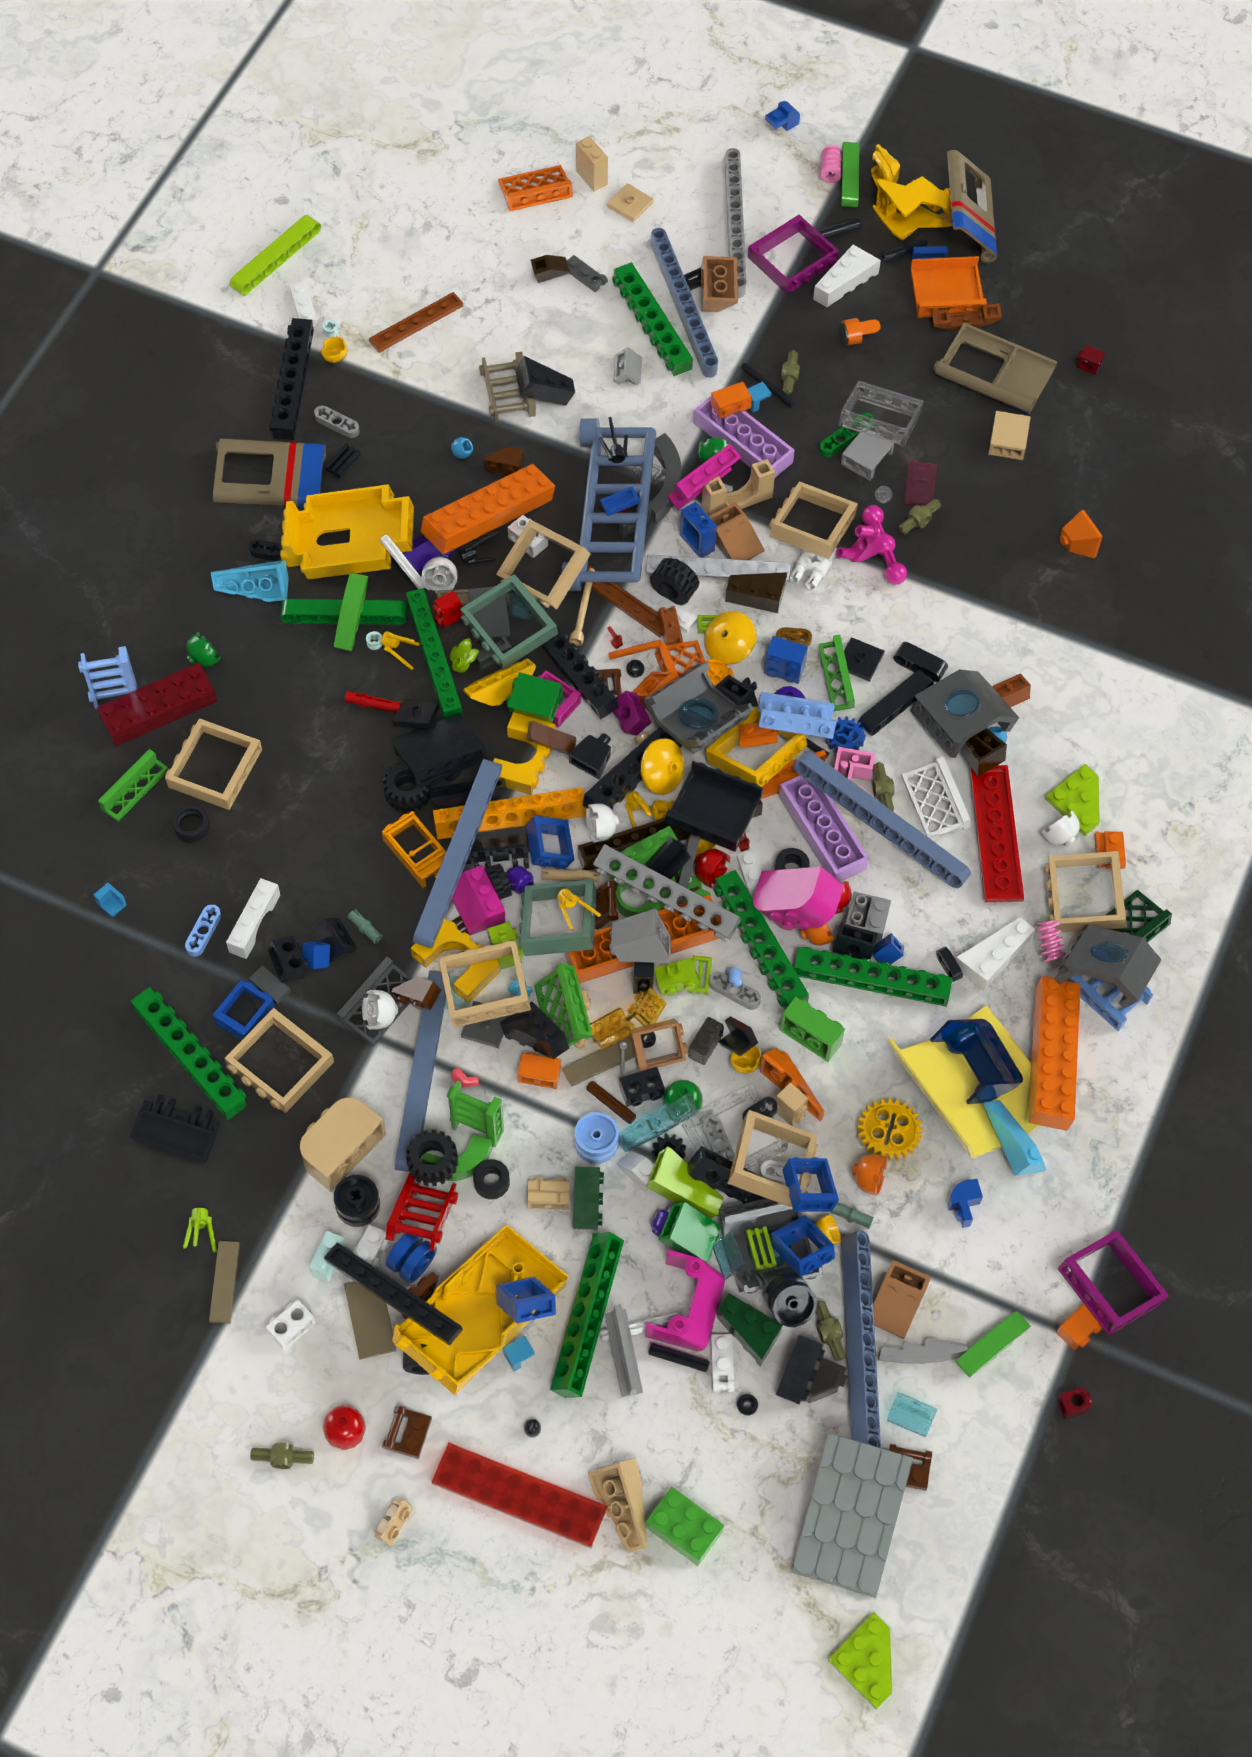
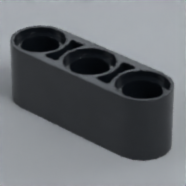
[893,642,948,682]

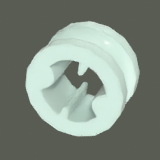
[323,320,339,337]
[366,631,382,650]

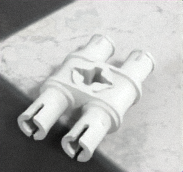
[789,548,837,590]

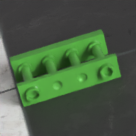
[447,1081,504,1148]

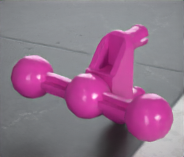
[836,505,907,585]

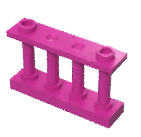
[667,443,741,510]

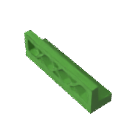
[819,634,855,711]
[98,749,169,822]

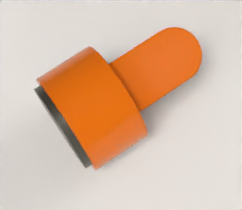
[840,318,881,346]

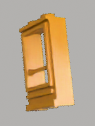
[382,811,446,888]

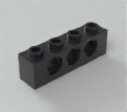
[688,1146,765,1204]

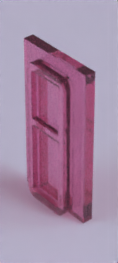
[904,461,937,507]

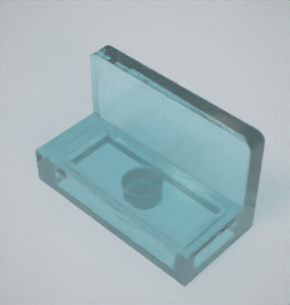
[887,1392,937,1437]

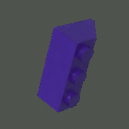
[391,535,455,574]

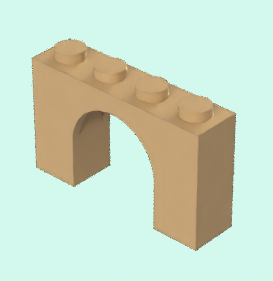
[701,459,775,516]

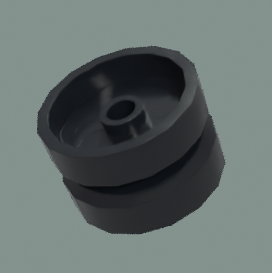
[333,1175,380,1227]
[764,1273,817,1327]

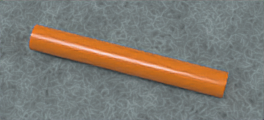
[608,640,662,660]

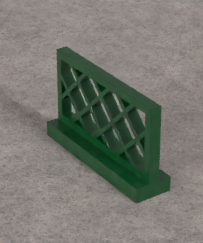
[1101,890,1172,962]

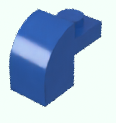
[765,101,800,131]
[948,1178,983,1228]

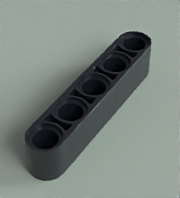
[858,670,934,736]

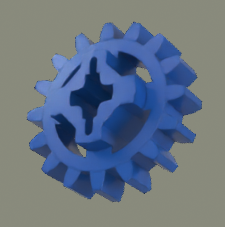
[826,716,866,753]

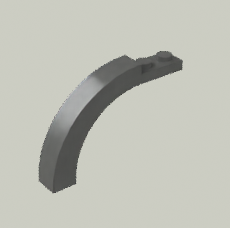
[619,433,681,537]

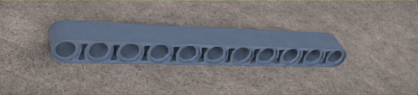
[651,228,718,378]
[793,751,971,888]
[413,759,502,949]
[395,970,450,1172]
[842,1230,881,1448]

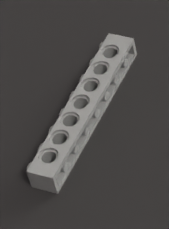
[593,844,741,940]

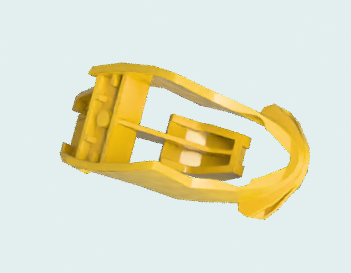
[871,144,953,240]

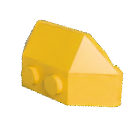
[463,658,536,706]

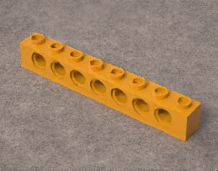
[433,787,587,840]

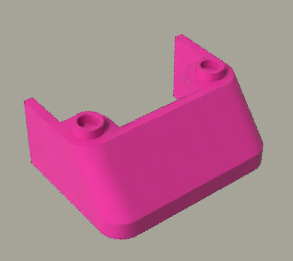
[645,1250,725,1351]

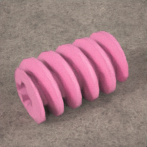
[820,145,842,183]
[1035,920,1066,962]

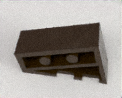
[725,572,787,613]
[961,714,1007,777]

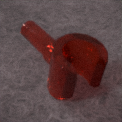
[607,626,623,649]
[738,832,750,852]

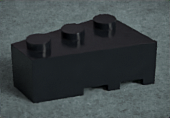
[515,356,576,405]
[776,1335,825,1405]

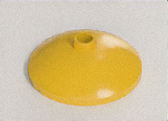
[704,611,757,665]
[641,738,685,795]

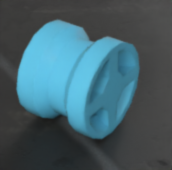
[508,979,533,997]

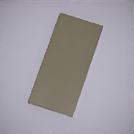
[344,1282,397,1360]

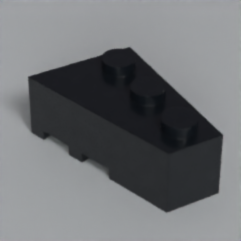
[500,1001,569,1059]

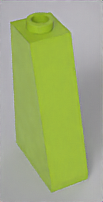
[646,1147,724,1219]

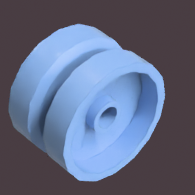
[575,1112,619,1164]

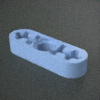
[185,905,221,957]

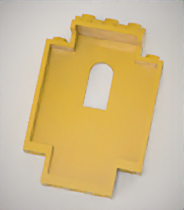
[280,484,414,579]

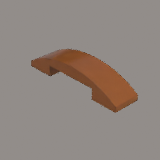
[932,303,1002,330]

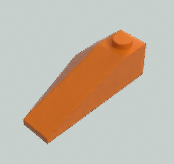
[760,1048,825,1122]

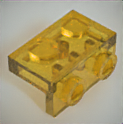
[625,988,667,1026]
[590,1008,635,1049]

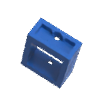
[680,502,717,558]
[526,816,574,869]
[212,980,275,1040]
[782,1157,839,1212]
[771,1215,835,1277]
[496,1277,556,1323]

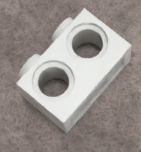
[266,1300,316,1351]

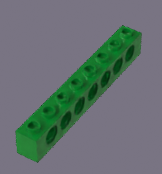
[612,262,693,376]
[406,588,462,719]
[713,870,809,1010]
[794,947,953,1007]
[131,987,247,1120]
[550,1232,624,1398]

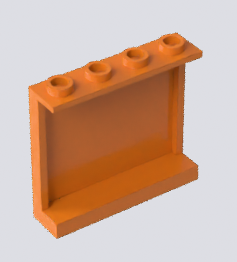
[910,256,987,318]

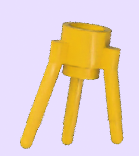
[381,631,420,670]
[625,791,653,828]
[557,889,601,930]

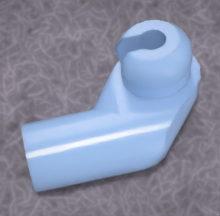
[725,967,743,987]

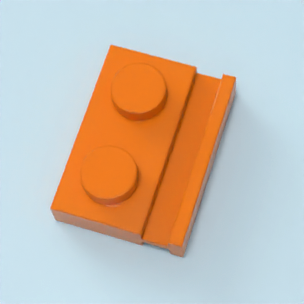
[739,723,778,748]
[1095,831,1126,869]

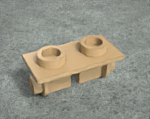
[374,1498,413,1547]

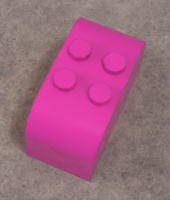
[753,867,844,931]

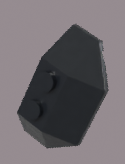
[429,778,507,809]

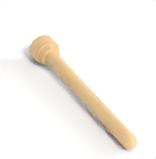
[569,568,595,646]

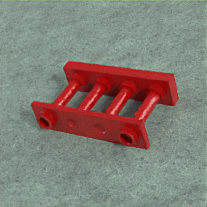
[385,1173,459,1251]

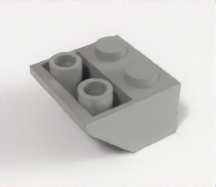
[845,891,891,943]

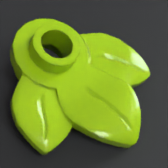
[450,638,479,673]

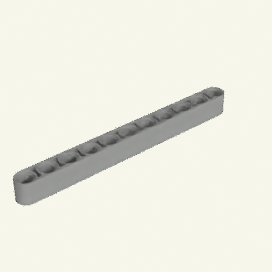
[725,148,746,298]

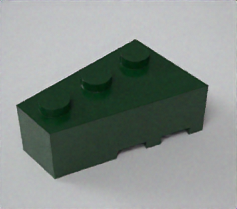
[573,1167,604,1230]
[717,1293,783,1367]

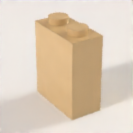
[576,136,608,192]
[988,411,1030,460]

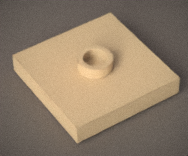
[607,183,654,222]

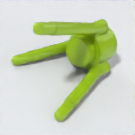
[183,1208,217,1253]

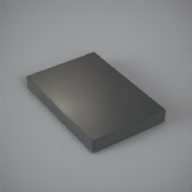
[468,586,511,642]

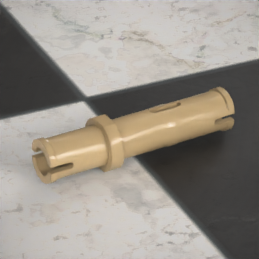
[542,868,600,883]

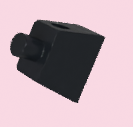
[569,733,611,780]

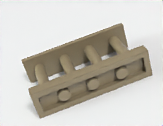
[479,351,536,423]

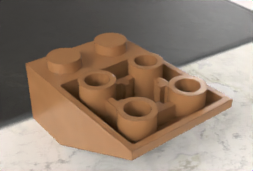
[709,502,765,560]
[873,1260,931,1339]

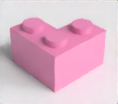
[834,747,875,781]

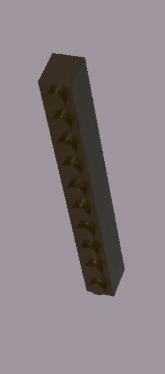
[578,801,763,870]

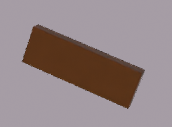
[527,721,576,755]

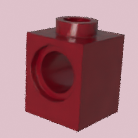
[1076,345,1105,375]
[1057,1387,1092,1419]

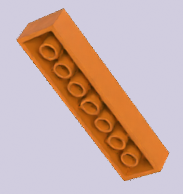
[421,464,555,555]
[564,895,721,984]
[1028,976,1081,1131]

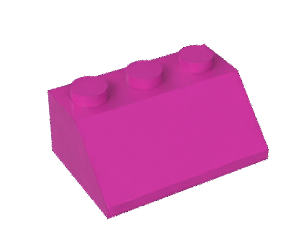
[452,865,505,936]

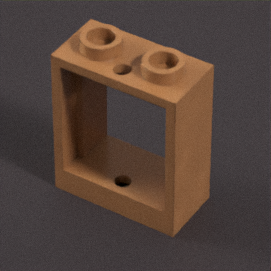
[629,1018,688,1072]

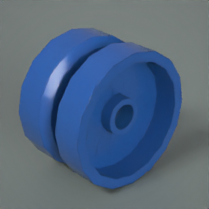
[385,1234,437,1284]

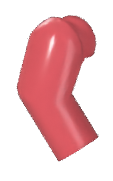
[451,1068,479,1088]

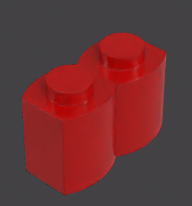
[432,590,462,629]

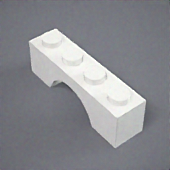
[226,878,280,959]

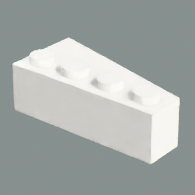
[813,245,881,307]
[956,918,1035,991]

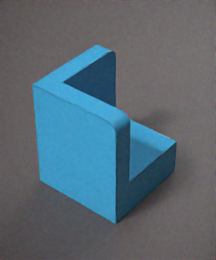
[748,382,771,412]
[94,882,127,917]
[503,1336,535,1372]

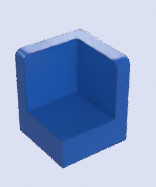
[873,933,904,965]
[302,941,330,969]

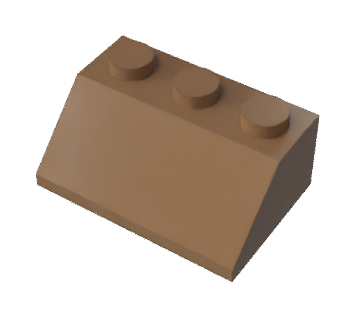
[701,256,738,312]

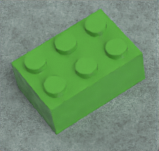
[780,997,845,1062]
[646,1486,724,1566]

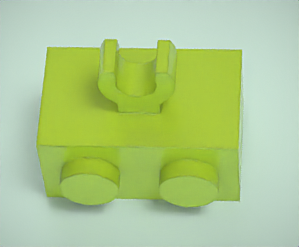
[487,922,524,970]
[654,957,700,996]

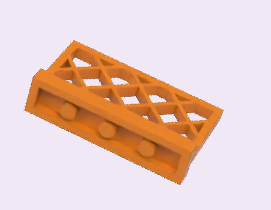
[498,165,573,211]
[654,640,705,711]

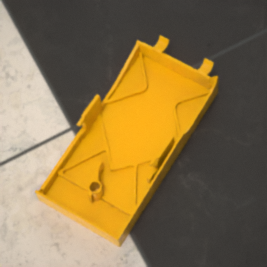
[392,1224,568,1395]

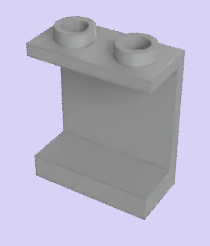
[841,427,894,481]

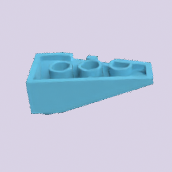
[211,560,289,602]
[983,1100,1046,1176]

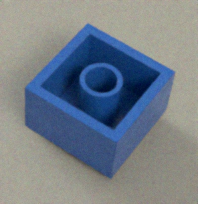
[764,636,808,684]

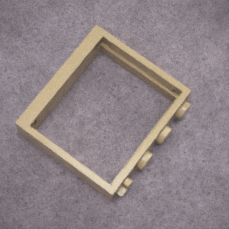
[769,481,858,559]
[496,520,591,610]
[165,718,262,810]
[1045,851,1126,932]
[439,940,531,1028]
[225,1008,334,1113]
[728,1110,818,1208]

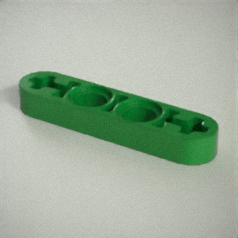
[819,413,874,457]

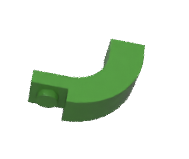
[422,1134,493,1181]

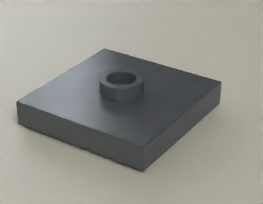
[461,1001,510,1048]

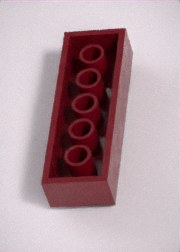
[97,663,217,747]

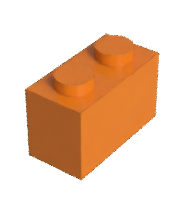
[710,381,752,419]
[517,1052,561,1089]
[1056,1303,1103,1351]

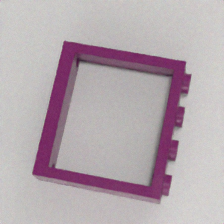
[748,215,839,294]
[1057,1230,1169,1336]

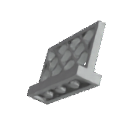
[605,1304,643,1397]

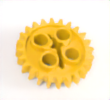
[857,1098,923,1162]

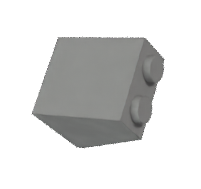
[609,908,671,963]

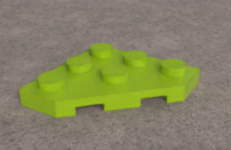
[1045,764,1100,836]
[828,1612,892,1710]

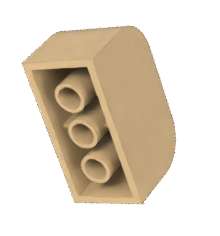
[300,1098,386,1192]

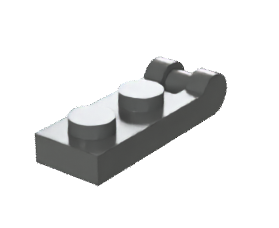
[567,255,608,292]

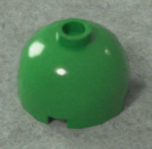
[698,438,733,464]
[186,631,222,667]
[663,1080,703,1121]

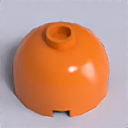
[800,924,835,946]
[852,1154,887,1196]

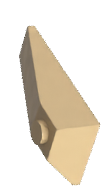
[588,1458,647,1553]

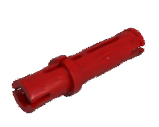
[345,691,402,713]

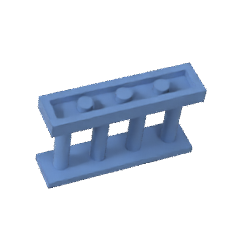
[1066,946,1153,1032]

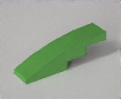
[334,572,368,651]
[955,1311,1031,1378]

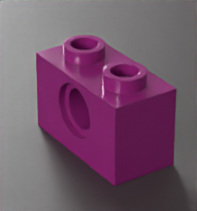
[613,691,652,736]

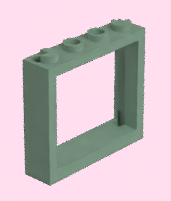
[460,574,558,670]
[518,879,597,956]

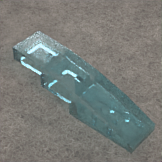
[618,1094,698,1152]

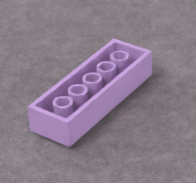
[693,396,795,478]
[779,776,869,882]

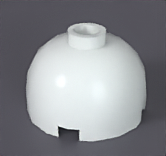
[421,557,458,593]
[586,804,619,843]
[1041,811,1080,846]
[362,990,398,1030]

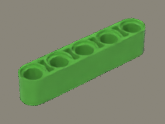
[841,142,859,207]

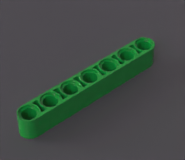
[281,599,407,625]

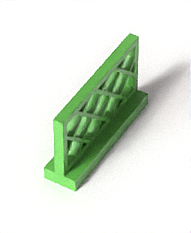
[534,963,593,1047]

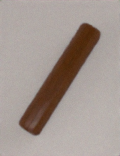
[586,1081,636,1124]

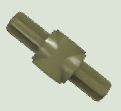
[781,350,800,395]
[898,499,941,534]
[872,762,895,811]
[816,1301,846,1361]
[250,1443,314,1469]

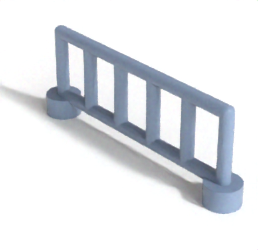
[561,418,656,591]

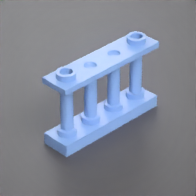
[78,646,138,709]
[758,692,837,739]

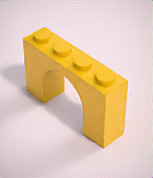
[493,712,556,795]
[411,918,500,1004]

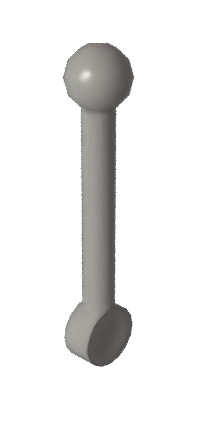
[618,1042,627,1080]

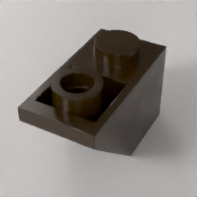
[530,255,570,283]

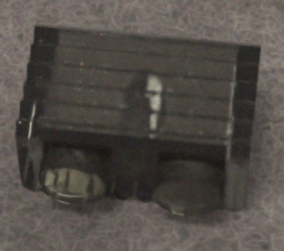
[688,1017,724,1065]

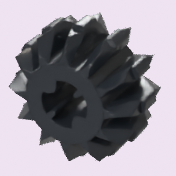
[652,1133,686,1161]

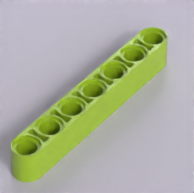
[229,215,321,296]

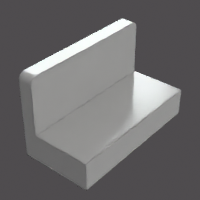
[614,347,642,385]

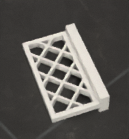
[902,756,971,839]

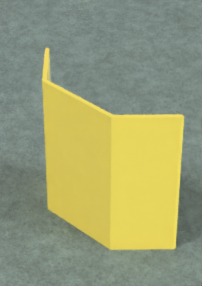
[888,1006,1041,1159]

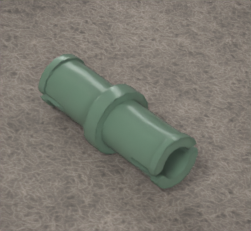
[347,909,383,944]
[831,1203,874,1229]

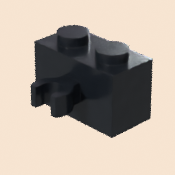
[716,675,758,707]

